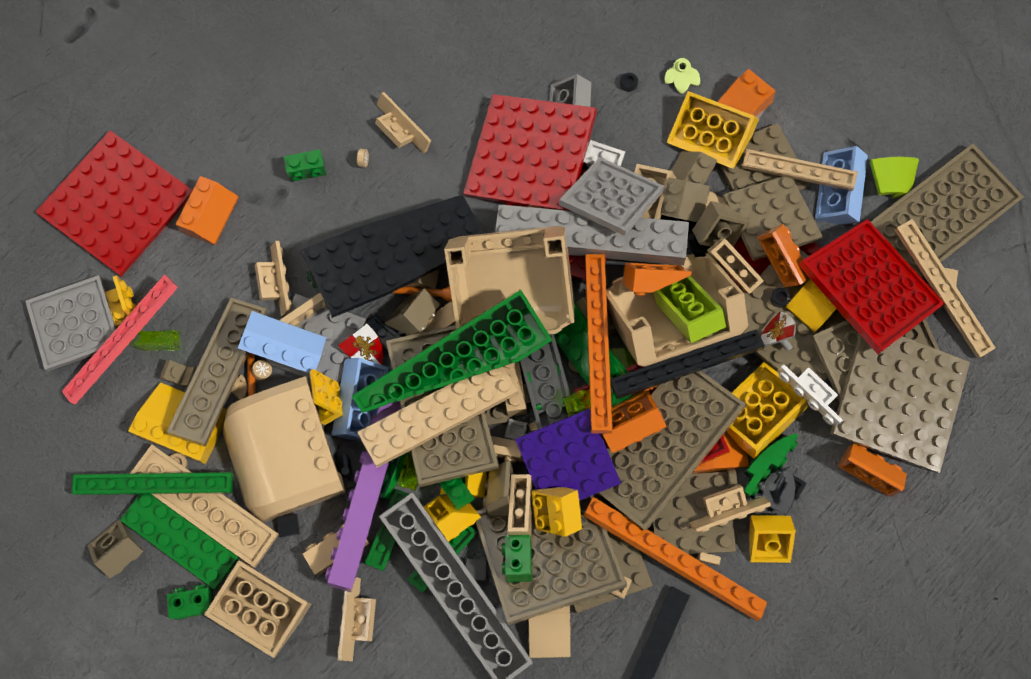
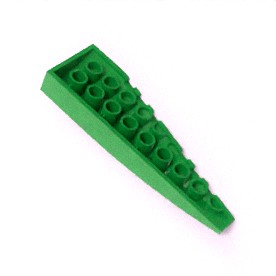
[352,289,552,413]

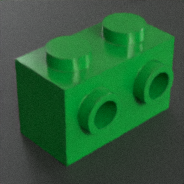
[284,149,327,182]
[502,535,532,582]
[167,585,214,620]

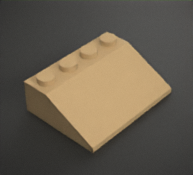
[204,561,312,658]

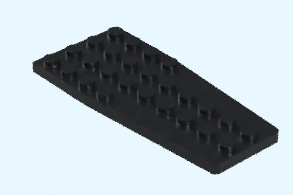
[301,195,484,318]

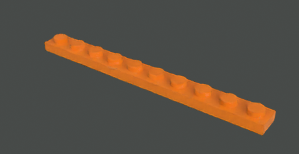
[585,254,612,434]
[583,497,767,621]

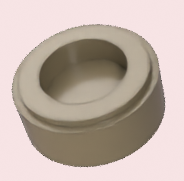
[727,469,737,488]

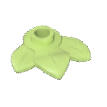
[664,58,700,94]

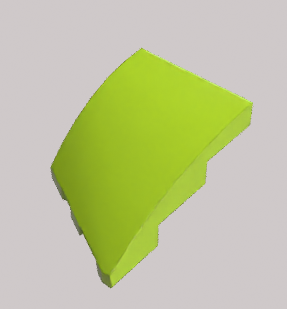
[870,157,919,199]

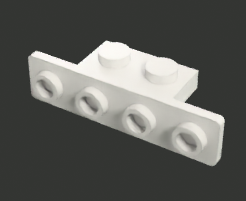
[584,140,625,168]
[777,364,843,426]

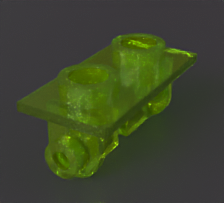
[398,450,418,491]

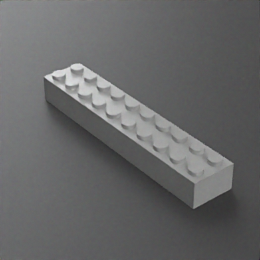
[495,205,689,266]
[379,492,533,679]

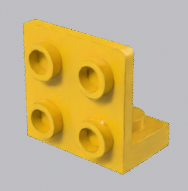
[105,275,137,328]
[310,369,343,425]

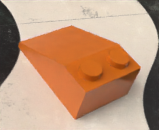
[718,69,776,116]
[623,262,692,296]
[692,432,749,474]

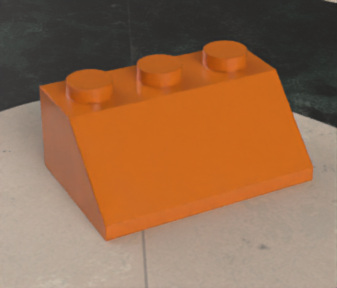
[175,176,239,245]
[757,224,809,287]
[603,390,667,453]
[837,443,907,497]

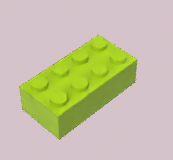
[653,276,726,343]

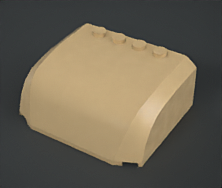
[444,226,574,334]
[606,253,748,367]
[223,376,348,523]

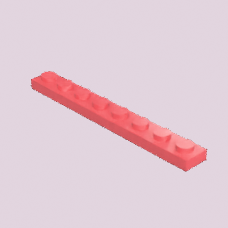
[62,274,178,404]

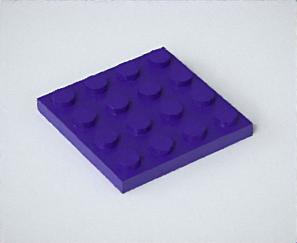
[515,408,621,500]

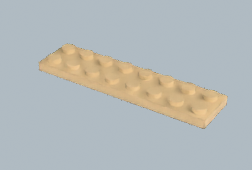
[357,367,518,468]
[130,445,279,568]

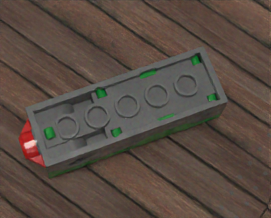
[520,334,576,429]

